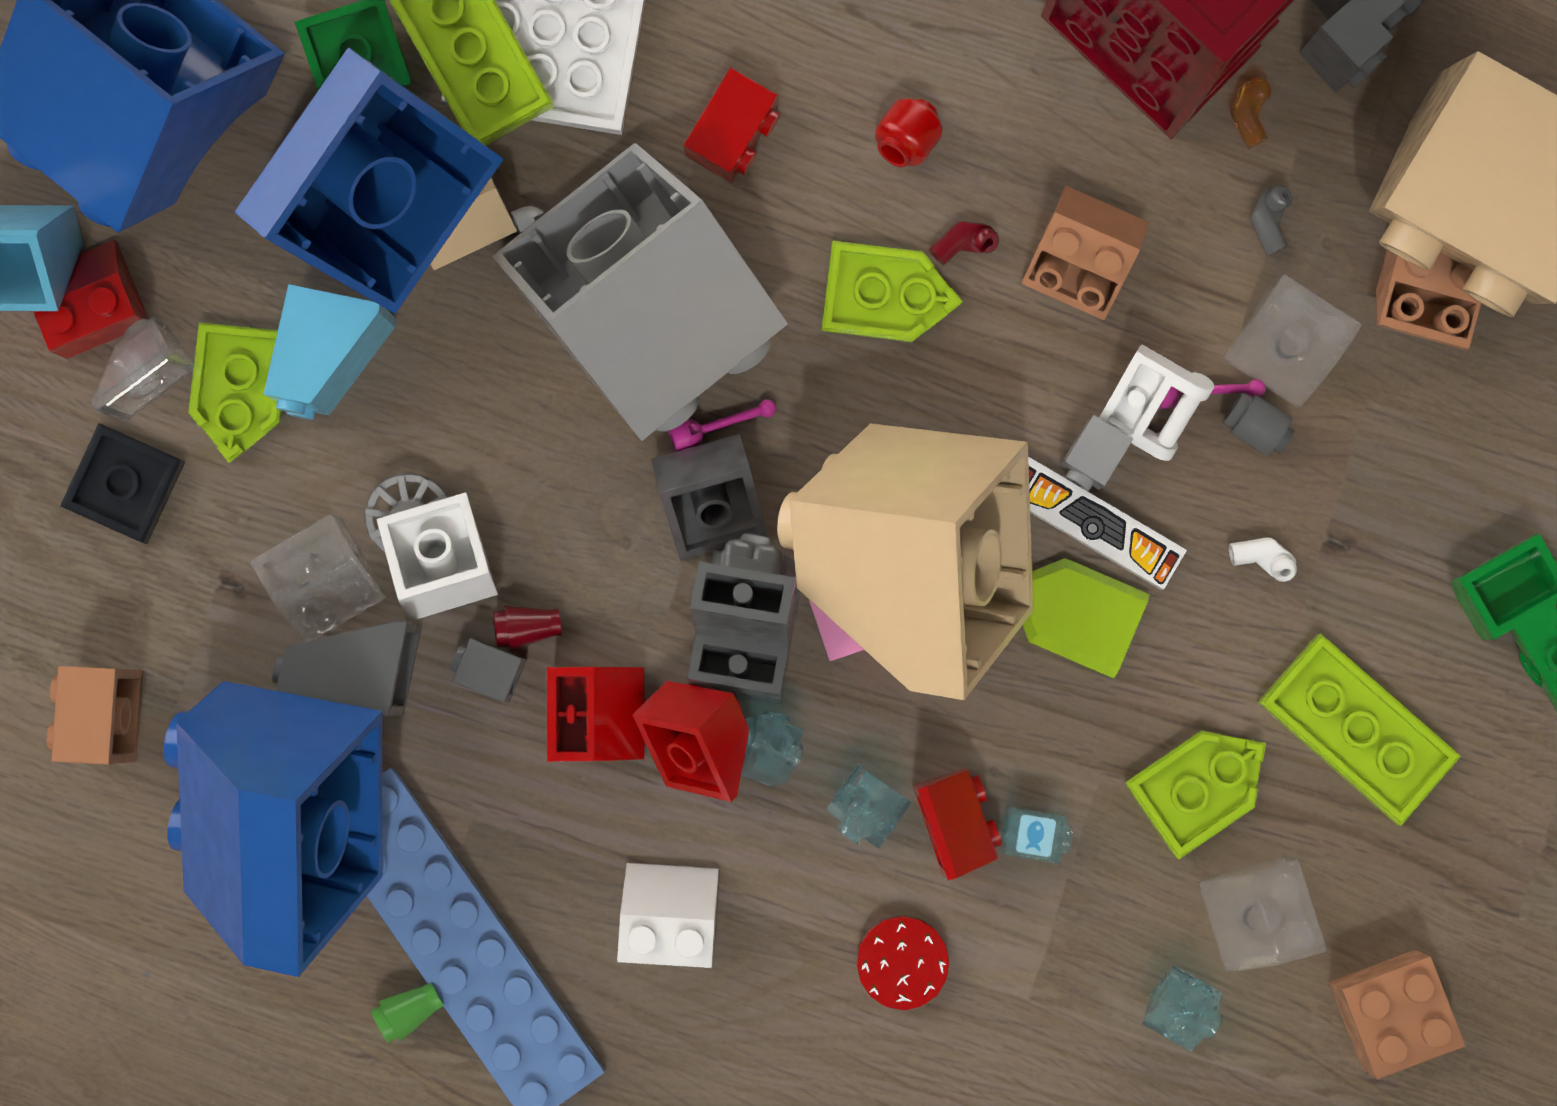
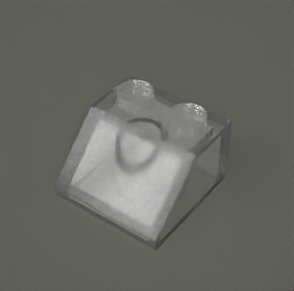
[1223,274,1362,408]
[1198,856,1327,972]

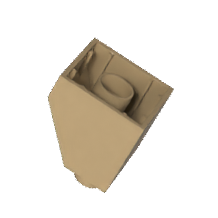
[1369,51,1557,317]
[777,423,1034,700]

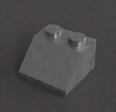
[651,434,768,561]

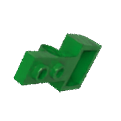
[1452,533,1557,712]

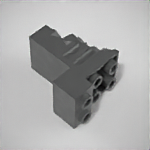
[1299,0,1426,93]
[687,533,800,705]

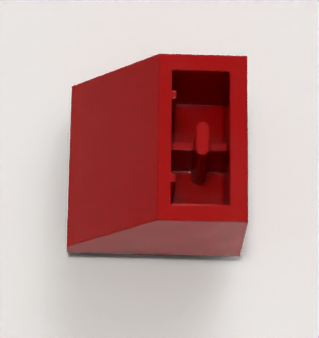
[547,667,645,762]

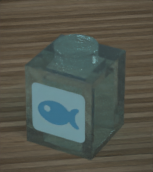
[1000,806,1073,864]

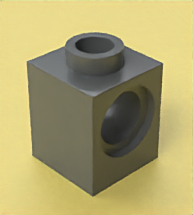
[450,638,527,702]

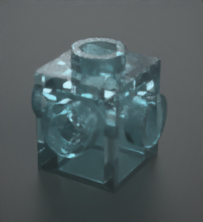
[741,710,804,787]
[826,764,912,848]
[1142,965,1223,1052]

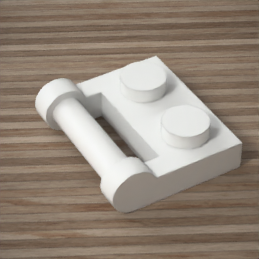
[1099,344,1214,461]

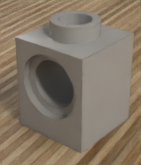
[1060,415,1133,491]

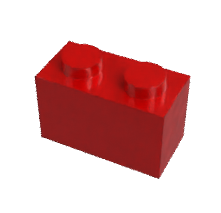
[683,67,781,183]

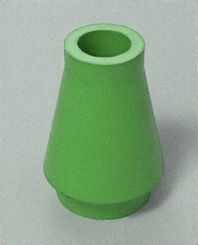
[371,983,444,1043]

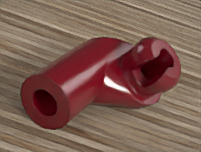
[929,221,999,266]

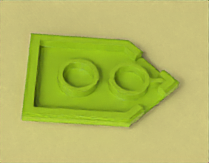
[821,241,963,342]
[188,322,282,463]
[1022,558,1150,679]
[1125,731,1266,860]

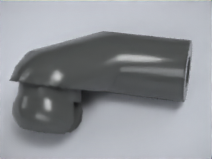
[1251,185,1293,256]

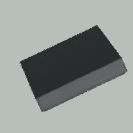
[60,423,186,544]

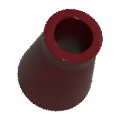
[493,606,561,651]

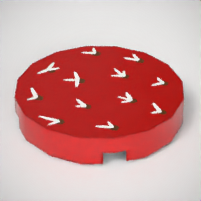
[856,915,950,1011]

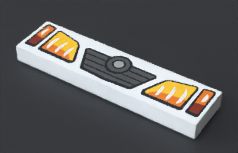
[1028,457,1187,590]

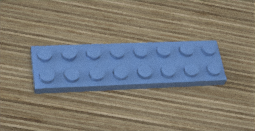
[367,767,606,1106]

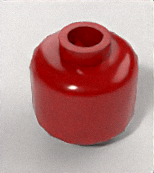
[875,98,943,168]

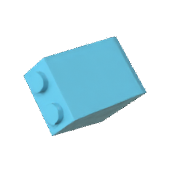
[0,205,84,311]
[264,284,397,420]

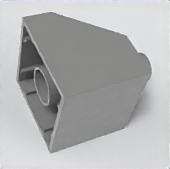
[492,143,788,441]

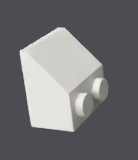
[376,492,498,622]
[617,863,719,968]

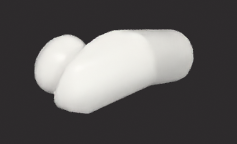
[1229,537,1297,582]

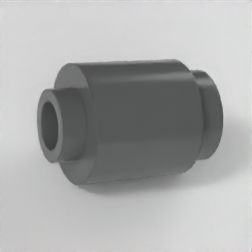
[1222,392,1295,456]

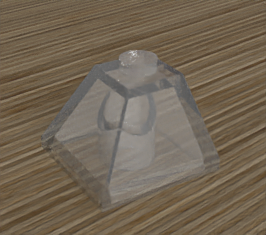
[91,317,194,422]

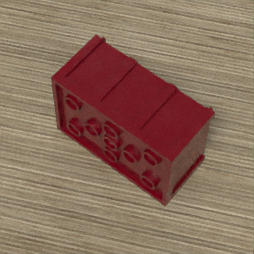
[1041,0,1295,140]

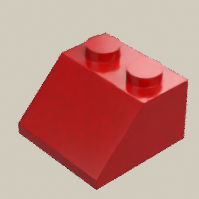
[33,240,151,359]
[632,681,750,802]
[912,768,1002,881]

